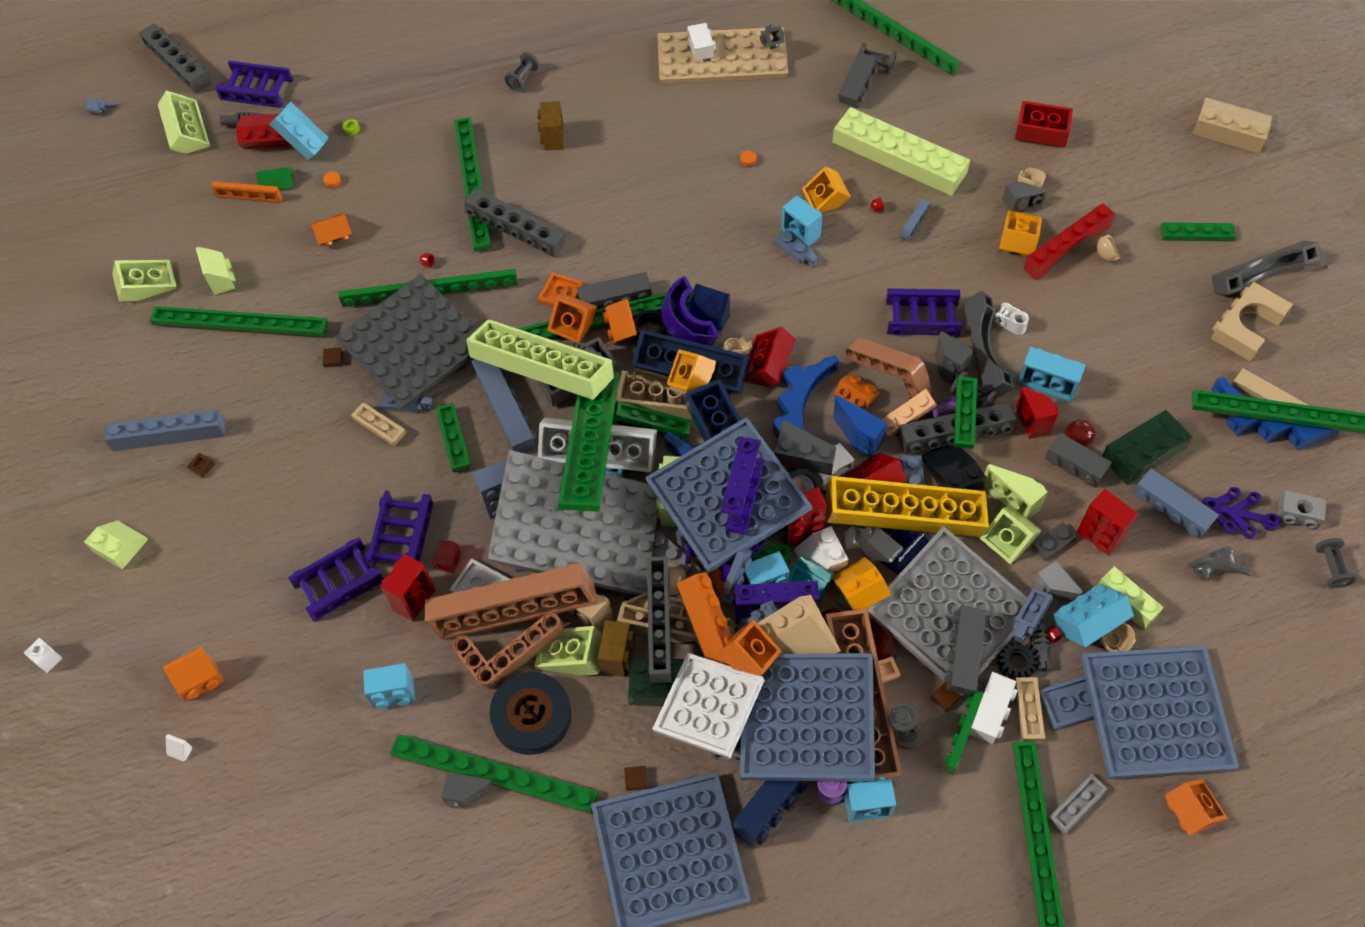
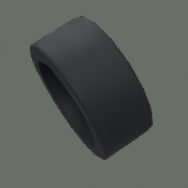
[633,310,667,341]

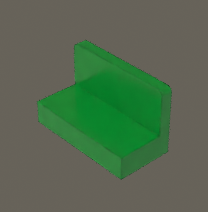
[256,167,294,190]

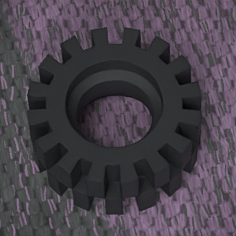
[997,641,1038,679]

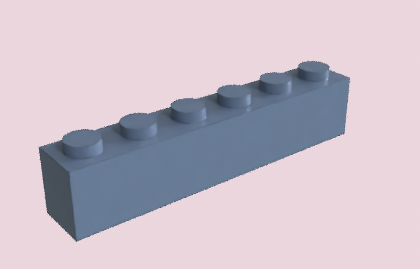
[471,359,537,453]
[104,409,226,451]

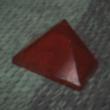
[871,623,897,661]

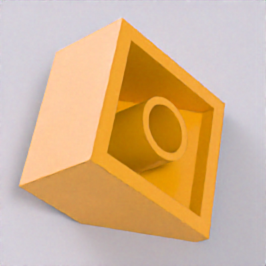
[802,166,851,213]
[666,349,717,392]

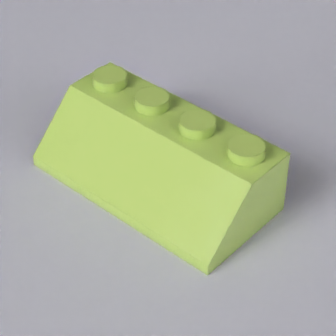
[158,90,210,154]

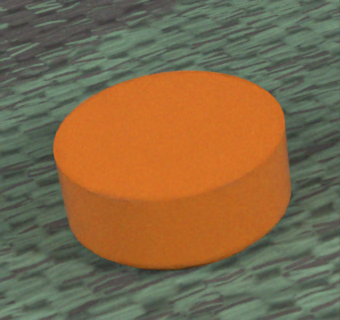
[740,150,757,167]
[323,171,341,188]

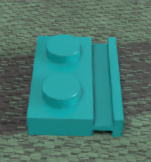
[789,555,834,601]

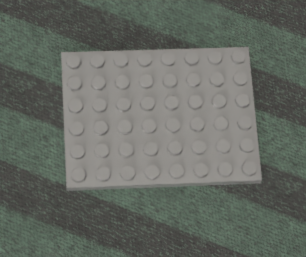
[487,450,658,596]

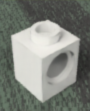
[24,638,62,673]

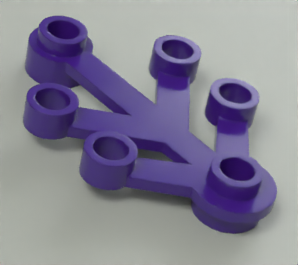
[1201,487,1280,539]

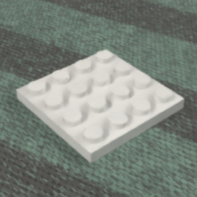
[653,653,764,759]

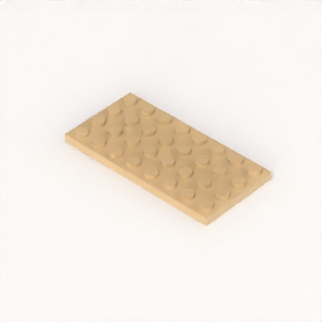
[658,27,788,84]

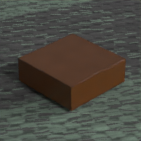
[322,347,343,367]
[187,453,215,478]
[931,683,961,712]
[624,766,648,791]

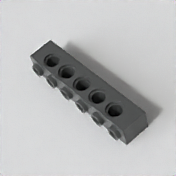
[139,23,211,93]
[464,188,565,257]
[898,402,1017,454]
[647,556,672,683]

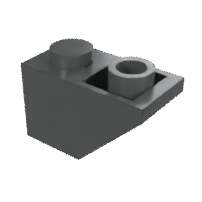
[1002,182,1047,212]

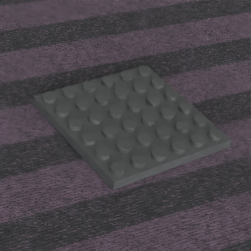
[335,274,477,410]

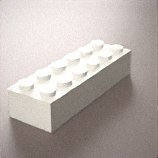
[538,418,657,472]

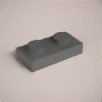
[1032,522,1077,561]

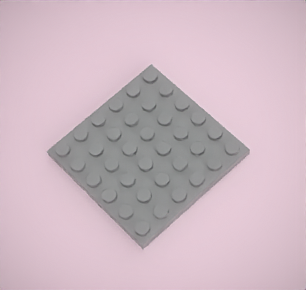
[867,526,1027,696]

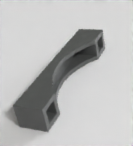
[1212,240,1321,295]
[964,291,1014,398]

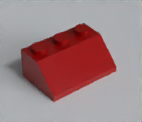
[236,113,292,149]
[745,326,796,387]
[839,453,907,483]

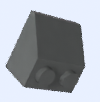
[935,331,973,384]

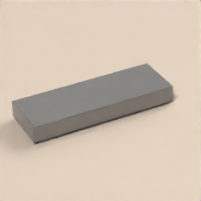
[1047,773,1108,835]

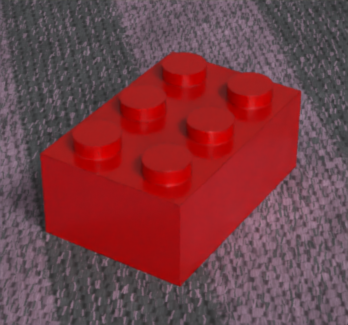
[1015,101,1073,147]
[783,487,828,545]
[1077,488,1138,556]
[380,554,436,622]

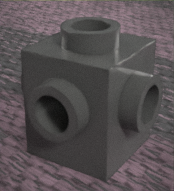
[760,24,784,50]

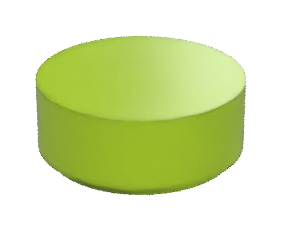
[342,119,360,136]

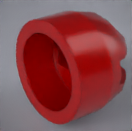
[871,197,884,212]
[419,253,435,267]
[1046,625,1064,644]

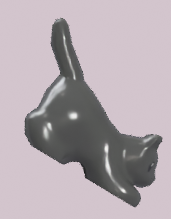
[1189,546,1252,581]

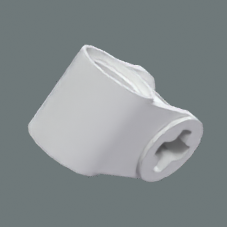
[992,303,1029,335]

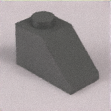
[856,527,904,563]
[441,772,493,809]

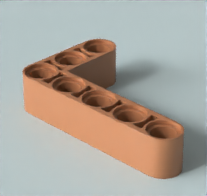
[845,337,934,400]
[453,613,564,689]

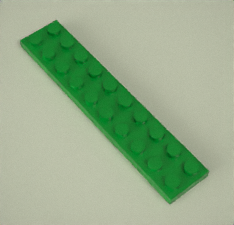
[558,372,619,512]

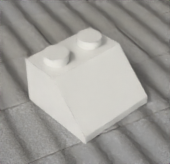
[794,526,849,574]

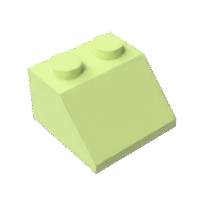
[196,247,236,295]
[980,506,1041,564]
[84,521,148,570]

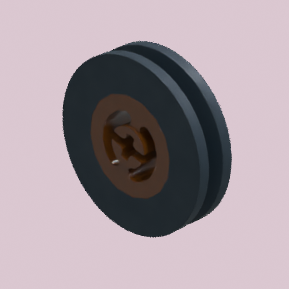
[489,672,571,755]

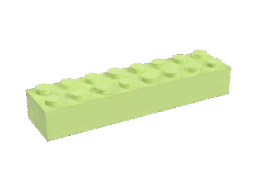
[832,107,970,196]
[466,319,614,400]

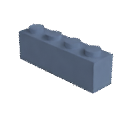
[1133,468,1219,539]

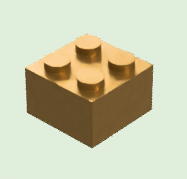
[537,101,564,151]
[597,620,635,677]

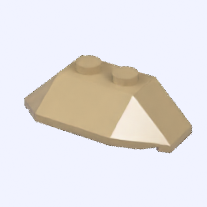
[617,592,698,643]

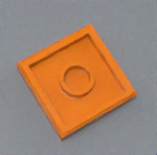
[537,272,585,307]

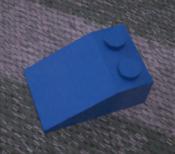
[833,395,887,458]

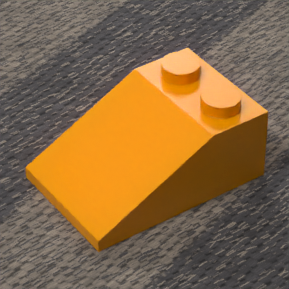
[999,210,1042,256]
[831,557,891,610]

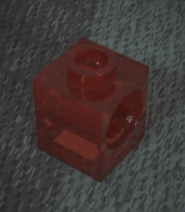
[432,541,462,574]

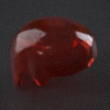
[1064,419,1097,447]

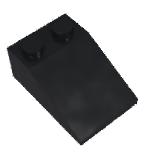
[921,445,986,491]

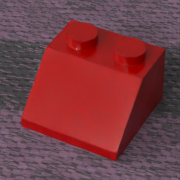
[1015,387,1059,439]

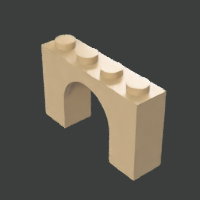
[1211,282,1293,361]

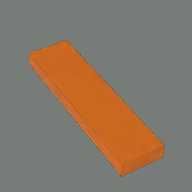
[211,181,282,202]

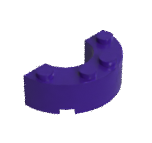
[661,276,720,346]

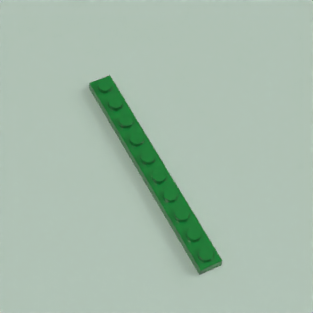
[831,0,959,76]
[454,117,491,252]
[338,269,518,307]
[518,292,695,340]
[149,306,329,337]
[1192,390,1365,434]
[390,734,599,814]
[1012,741,1064,927]

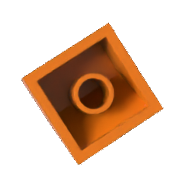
[311,213,352,247]
[547,294,597,343]
[603,299,637,345]
[719,619,782,676]
[163,647,224,702]
[1164,779,1228,836]

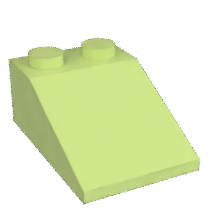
[112,260,177,302]
[983,464,1048,520]
[534,626,602,676]

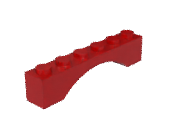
[1023,203,1116,280]

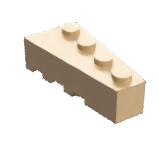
[616,370,692,420]
[568,591,617,633]

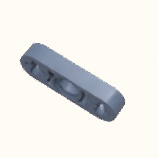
[901,199,931,241]

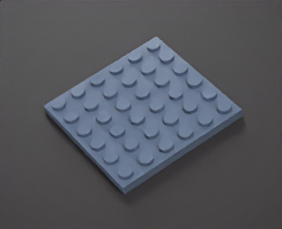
[645,417,813,573]
[1081,646,1239,779]
[740,653,875,781]
[591,772,751,927]

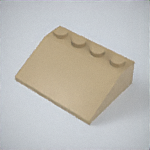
[1192,97,1272,154]
[757,595,841,654]

